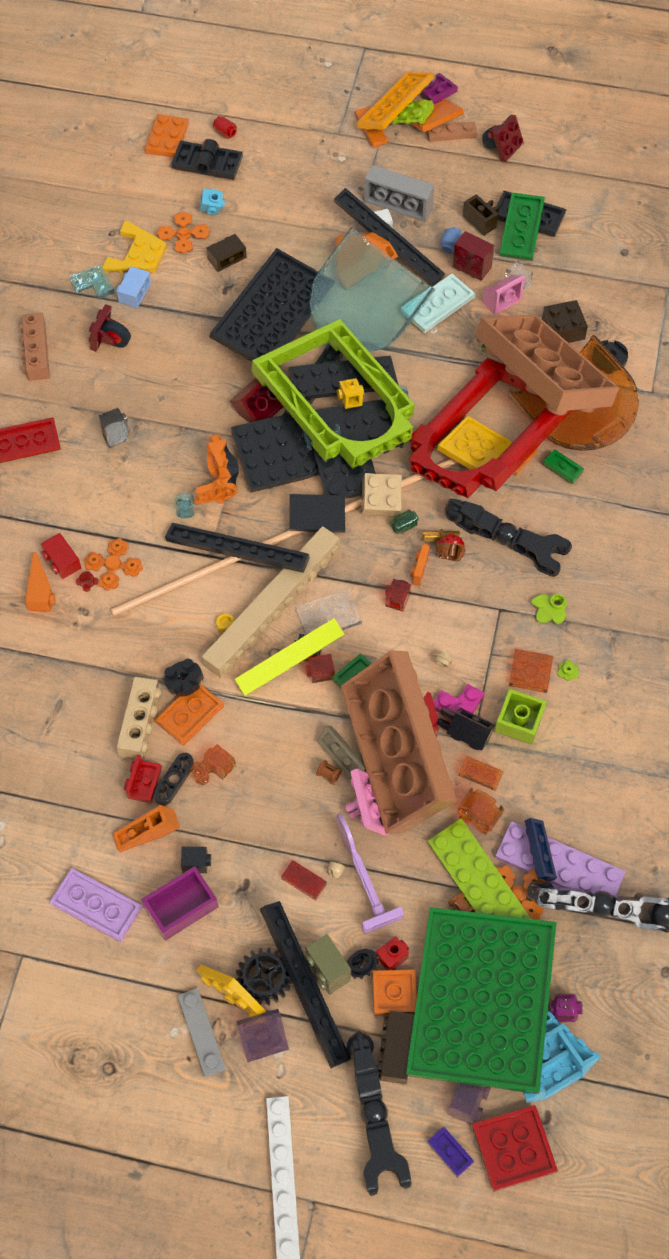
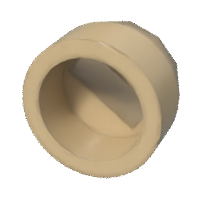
[328,861,345,878]

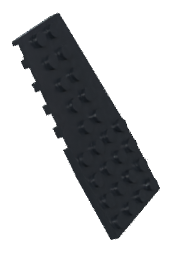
[231,399,404,493]

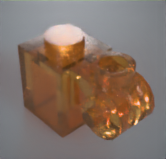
[190,744,236,785]

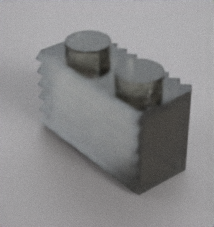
[99,408,130,448]

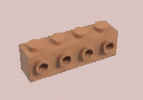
[20,312,50,381]

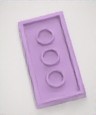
[49,867,142,943]

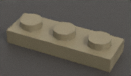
[316,725,367,779]

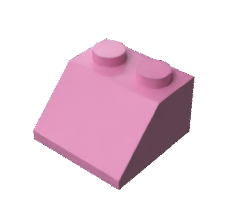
[482,275,525,315]

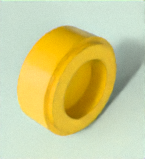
[216,613,235,633]

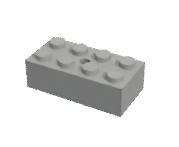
[365,165,434,222]

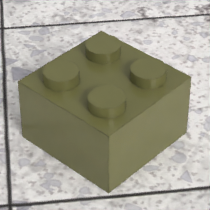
[304,934,351,995]

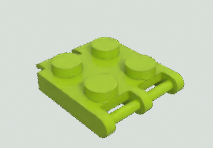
[393,100,434,125]

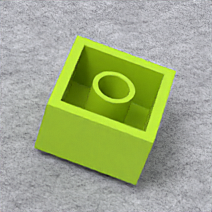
[495,688,547,745]

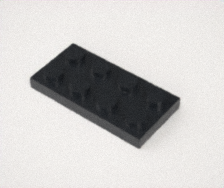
[497,190,566,237]

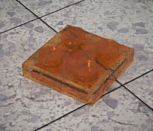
[509,649,553,693]

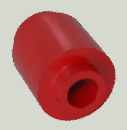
[213,116,237,139]

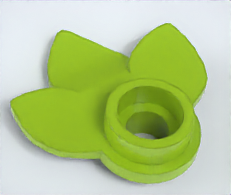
[531,594,567,625]

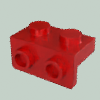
[124,755,162,804]

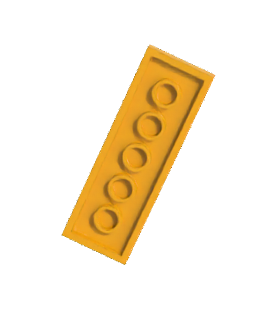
[357,72,434,130]

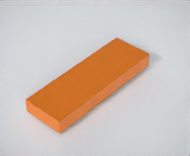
[355,106,388,148]

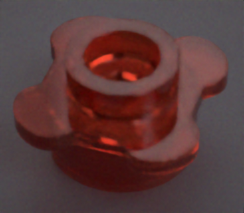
[76,571,98,592]

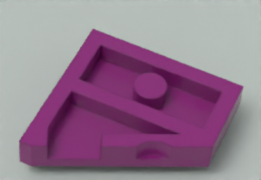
[423,73,458,104]

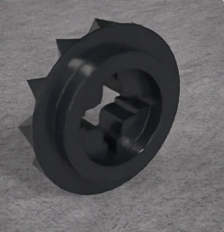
[347,949,379,979]

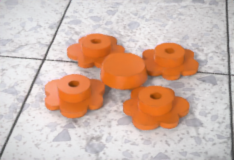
[156,211,210,254]
[84,538,143,591]
[496,866,546,920]

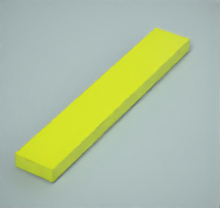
[235,618,345,696]

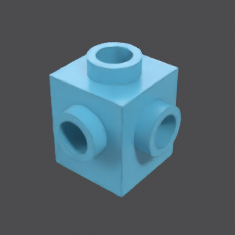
[199,188,225,215]

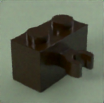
[463,194,499,236]

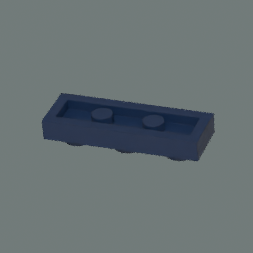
[524,818,557,881]

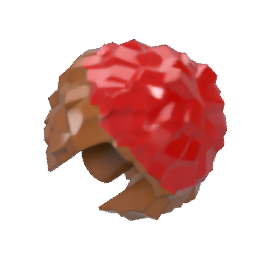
[436,533,466,561]

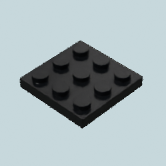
[313,439,376,499]

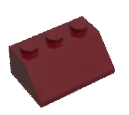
[230,378,284,423]

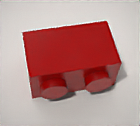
[41,533,82,579]

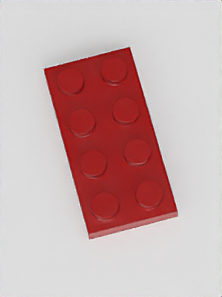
[0,417,61,463]

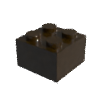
[542,300,588,343]

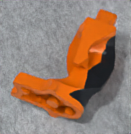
[194,434,239,505]

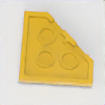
[196,964,272,1024]

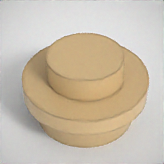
[434,651,453,667]

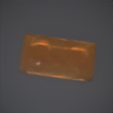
[458,756,504,791]

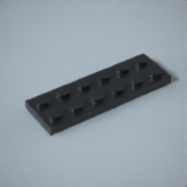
[288,355,399,400]

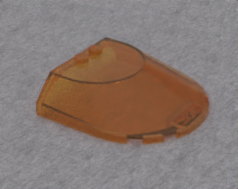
[508,334,639,451]

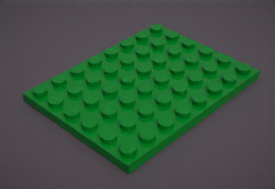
[406,907,557,1094]

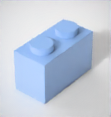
[116,267,151,308]

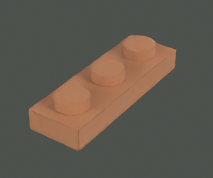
[427,121,477,142]

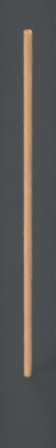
[111,458,458,616]

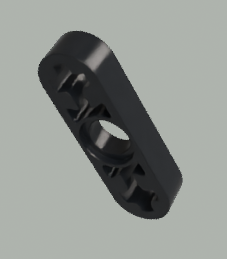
[154,753,194,805]

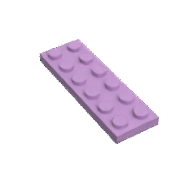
[495,821,626,899]

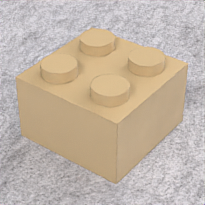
[361,473,402,517]

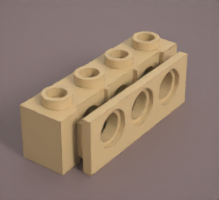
[117,677,162,759]

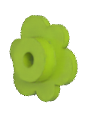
[557,660,579,681]

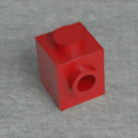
[376,936,409,970]

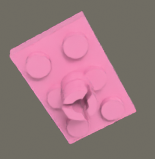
[346,769,387,836]

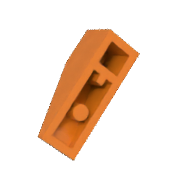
[25,552,56,612]
[113,805,180,852]

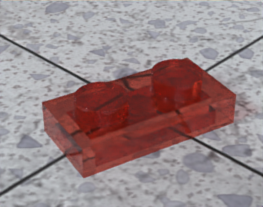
[281,860,327,901]

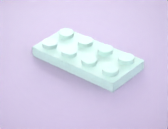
[401,274,475,334]

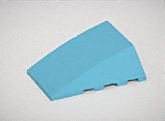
[523,1011,601,1102]

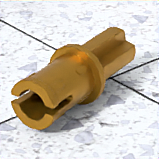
[422,529,460,542]

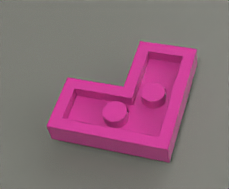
[434,684,485,714]

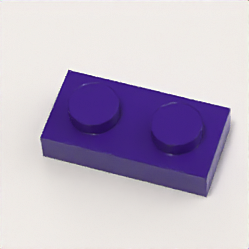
[427,1127,474,1178]

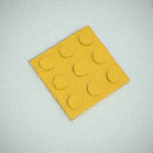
[437,416,512,470]

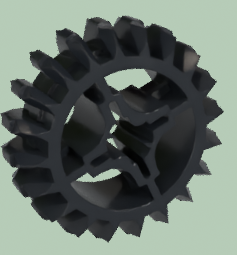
[236,947,292,1006]

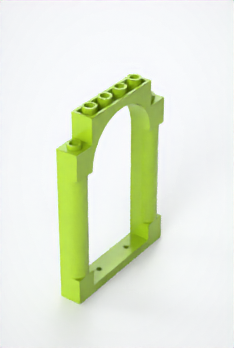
[251,319,415,468]

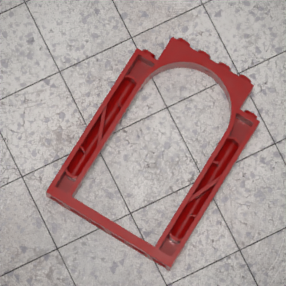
[409,357,572,498]

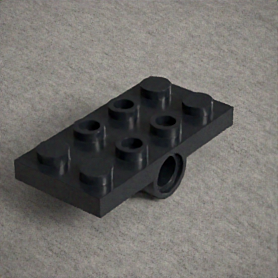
[171,139,243,180]

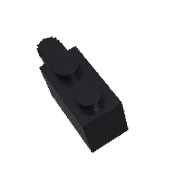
[437,707,496,751]

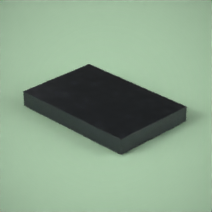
[289,494,345,533]

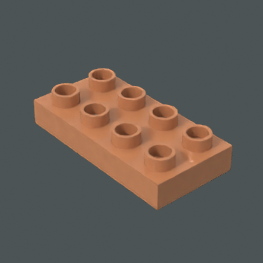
[475,314,619,415]
[341,650,457,834]

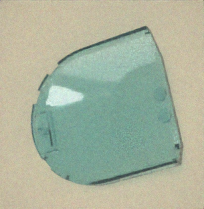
[310,227,435,352]

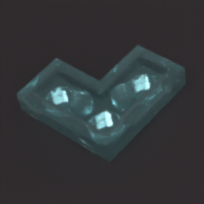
[69,265,115,299]

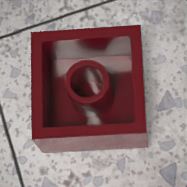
[453,231,494,281]

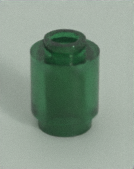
[390,509,419,534]

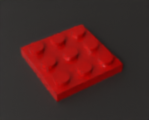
[472,1105,558,1192]

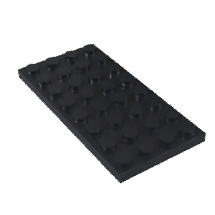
[209,248,335,362]

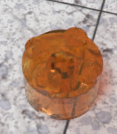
[457,788,505,835]

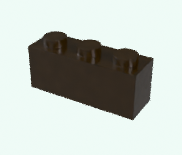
[377,1011,415,1084]

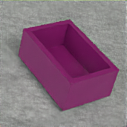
[141,866,219,941]

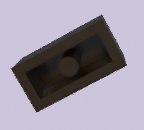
[206,234,247,272]

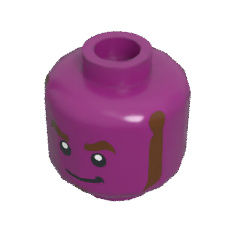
[551,994,583,1022]

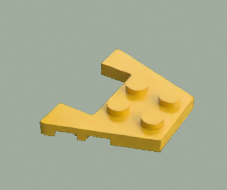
[102,220,167,273]

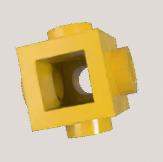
[337,378,364,409]

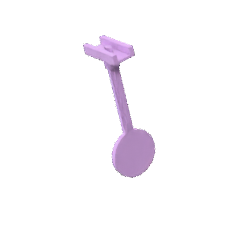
[336,813,404,934]

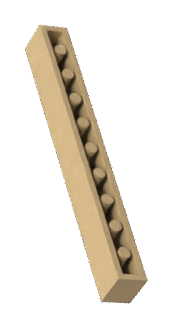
[202,526,341,678]

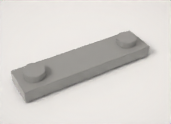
[178,988,226,1078]

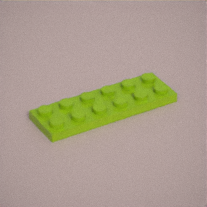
[428,818,531,919]

